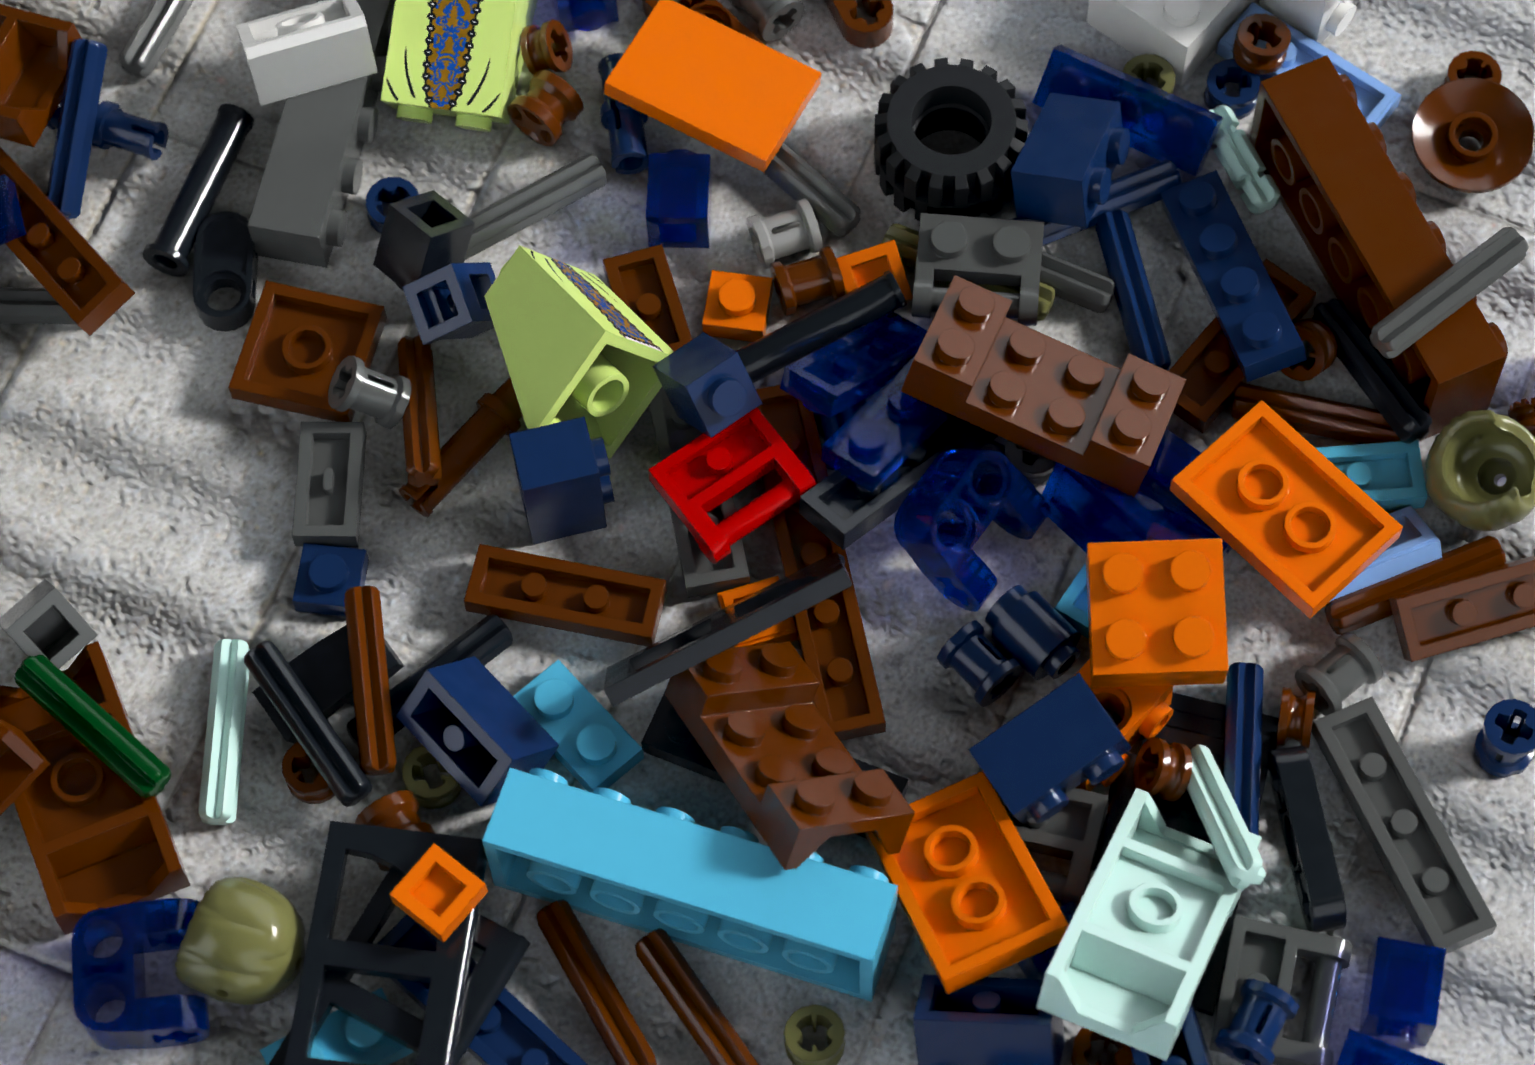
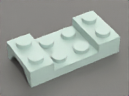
[1036,788,1262,1061]

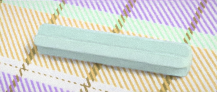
[198,639,250,826]
[1186,744,1266,890]

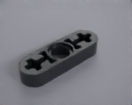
[1268,745,1347,933]

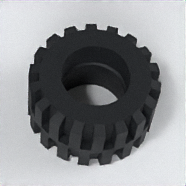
[874,58,1028,221]

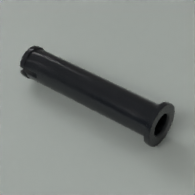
[142,104,254,277]
[736,270,907,383]

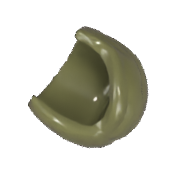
[1425,410,1535,531]
[175,877,305,1005]

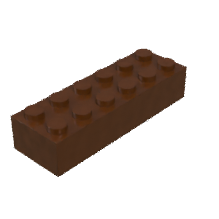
[1249,55,1508,441]

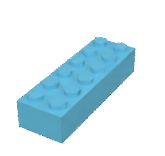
[482,768,898,1002]

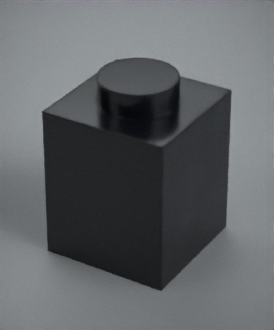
[373,190,475,290]

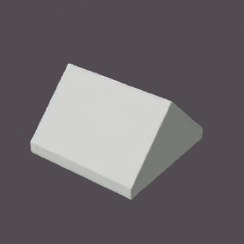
[236,0,378,106]

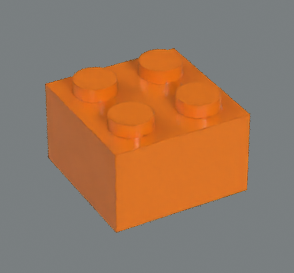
[1086,538,1229,688]

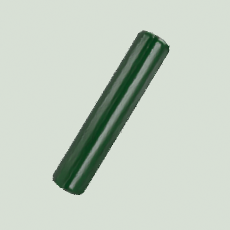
[14,654,172,798]

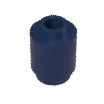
[985,585,1081,680]

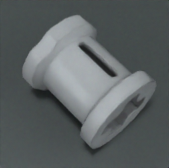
[747,198,823,270]

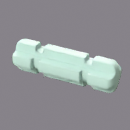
[1200,105,1280,215]

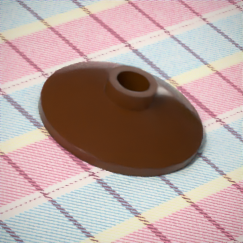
[1411,78,1535,193]

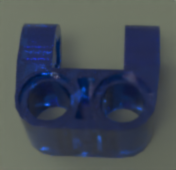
[894,448,1051,612]
[71,898,210,1050]

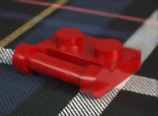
[648,407,817,564]

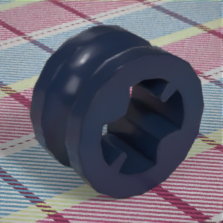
[1204,59,1261,120]
[366,177,419,234]

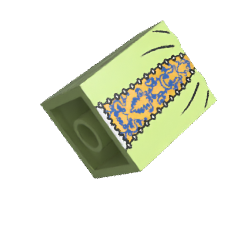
[381,0,538,132]
[484,245,674,459]

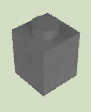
[0,579,98,669]

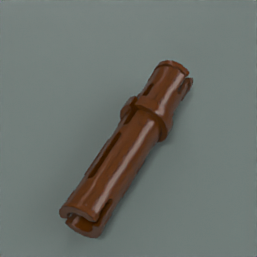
[398,377,523,518]

